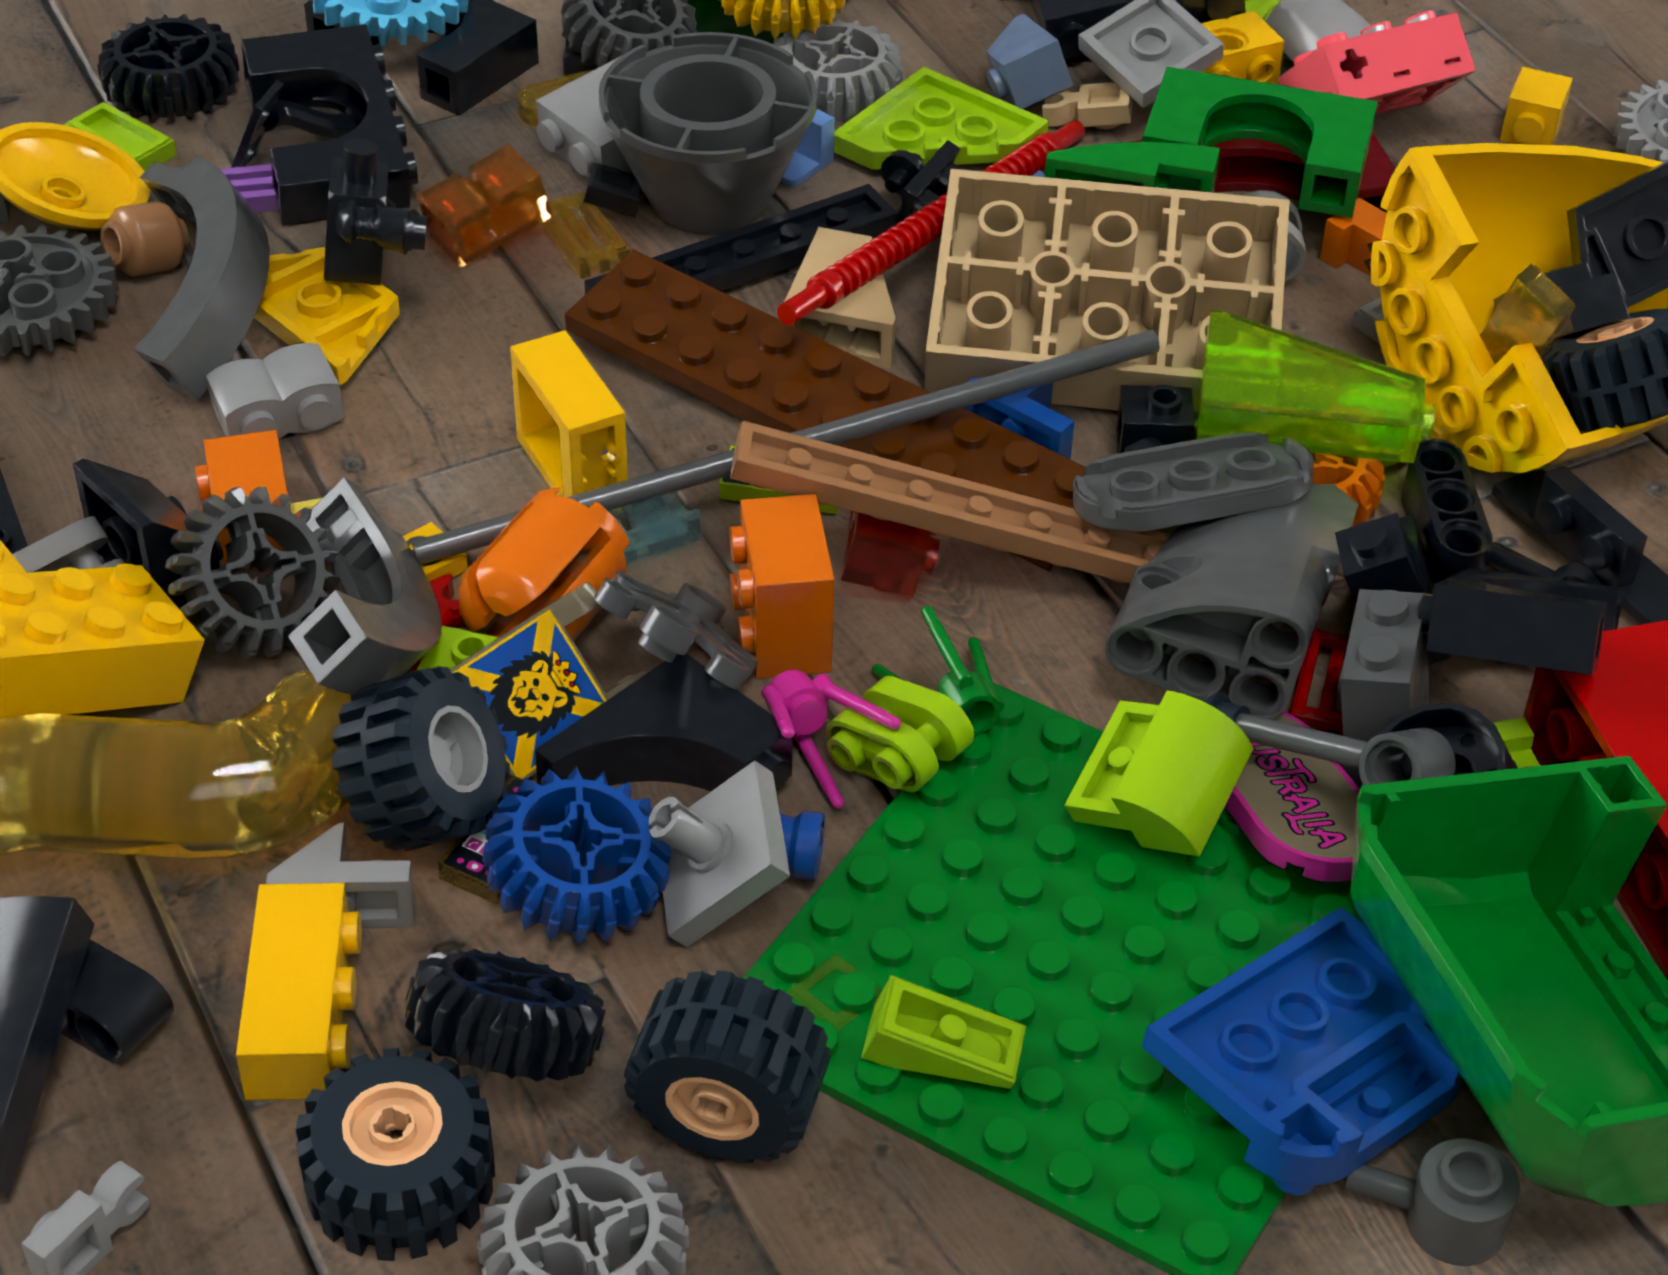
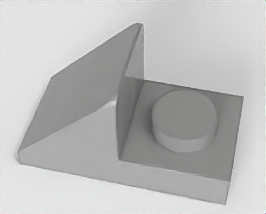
[266,823,416,928]

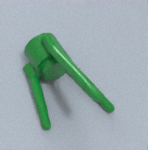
[872,605,1005,736]

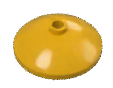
[0,122,151,231]

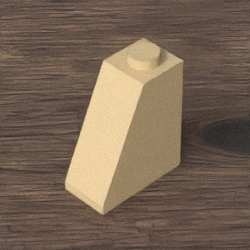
[784,227,896,370]

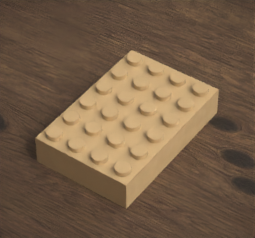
[925,169,1290,424]

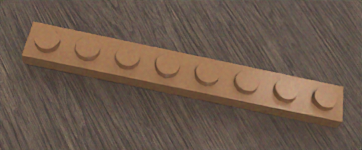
[730,420,1172,584]

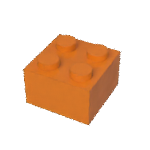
[729,494,834,679]

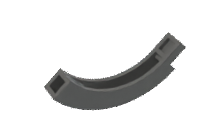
[134,156,270,400]
[288,478,442,695]

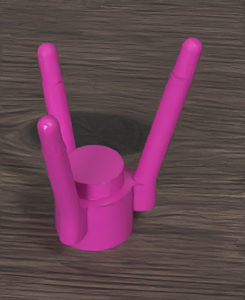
[761,670,901,809]

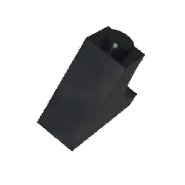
[1335,513,1450,665]
[535,654,793,792]

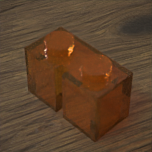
[416,144,553,268]

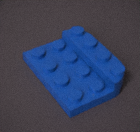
[1142,907,1463,1195]

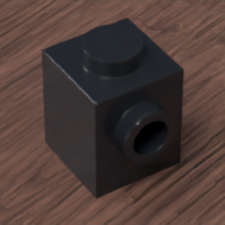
[1116,385,1204,454]

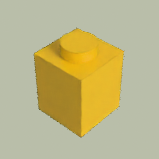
[1500,66,1573,145]

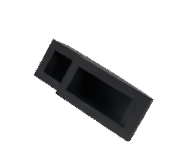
[1494,262,1630,337]

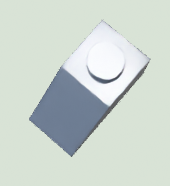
[986,13,1073,109]

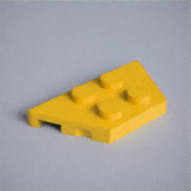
[254,247,400,385]

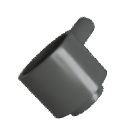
[1345,1139,1520,1266]

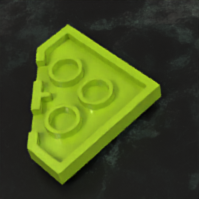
[834,66,1049,170]

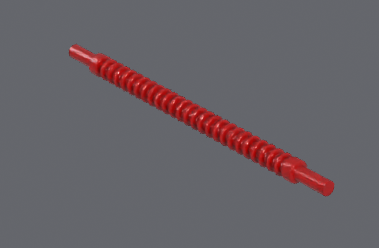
[777,120,1085,325]

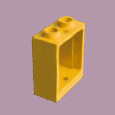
[510,330,628,511]

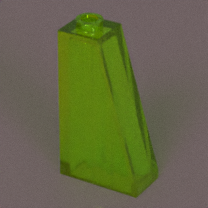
[1197,310,1435,463]

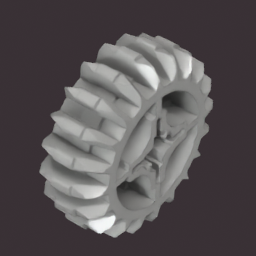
[773,18,903,122]
[477,1143,689,1275]

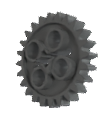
[0,224,119,357]

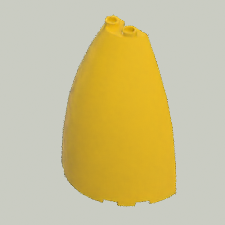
[1371,143,1668,473]

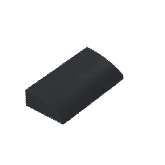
[0,896,95,1199]

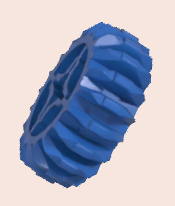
[482,766,672,946]

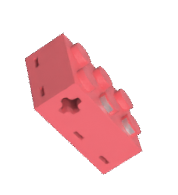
[1278,10,1476,116]

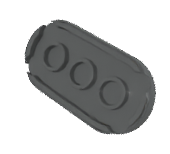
[1073,432,1314,531]

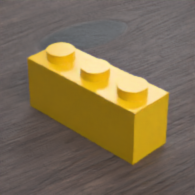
[236,883,362,1100]

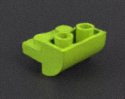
[1064,690,1254,857]

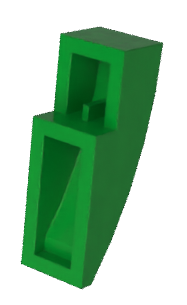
[1044,142,1220,193]

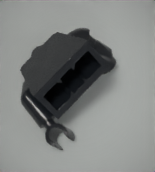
[324,139,427,285]

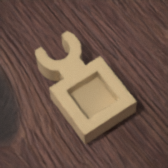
[1042,82,1133,130]

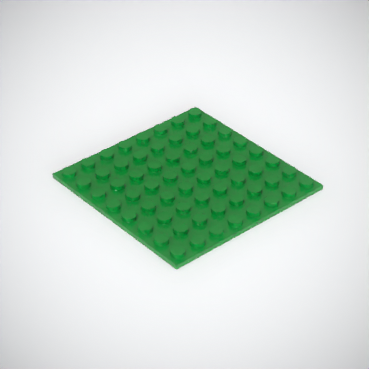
[743,682,1366,1275]

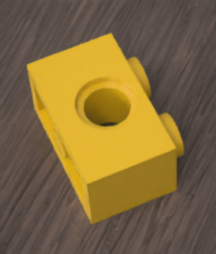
[1201,11,1285,84]

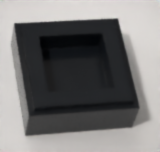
[583,163,642,218]

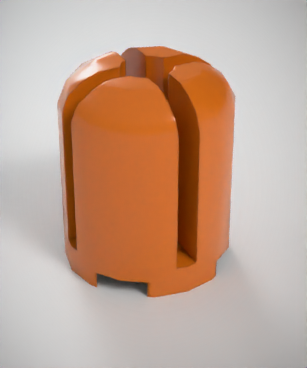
[458,487,630,641]

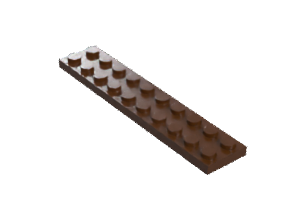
[565,249,1085,571]

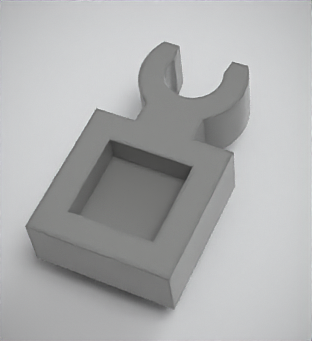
[21,1161,150,1275]

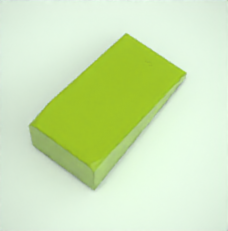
[861,975,1026,1089]

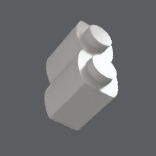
[206,343,345,440]

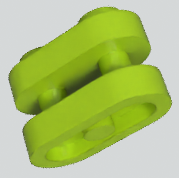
[826,676,974,792]

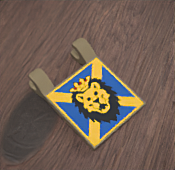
[450,582,647,782]

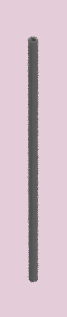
[412,330,1160,565]

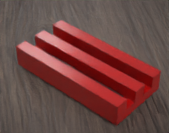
[1291,629,1349,736]

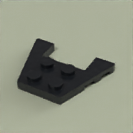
[1567,161,1668,308]

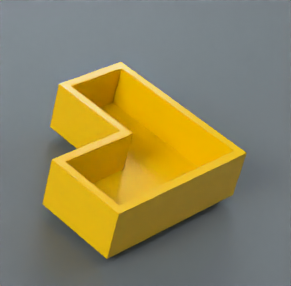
[0,540,205,722]

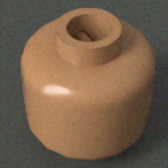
[101,201,189,277]

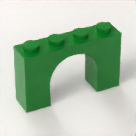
[1142,67,1378,218]

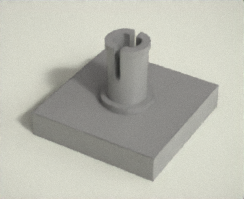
[1079,0,1224,108]
[649,760,790,947]

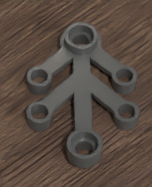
[593,572,759,690]

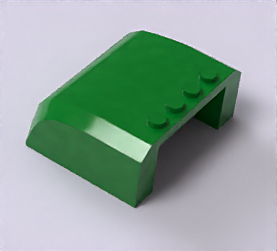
[1350,756,1668,1206]

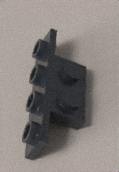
[1492,466,1668,625]

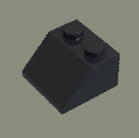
[73,458,224,609]

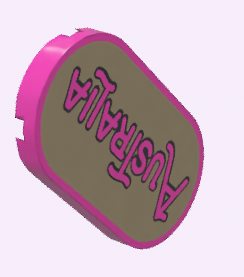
[1225,711,1360,882]

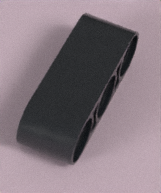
[1402,438,1493,589]
[61,939,174,1064]

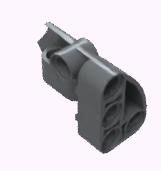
[1105,484,1359,719]

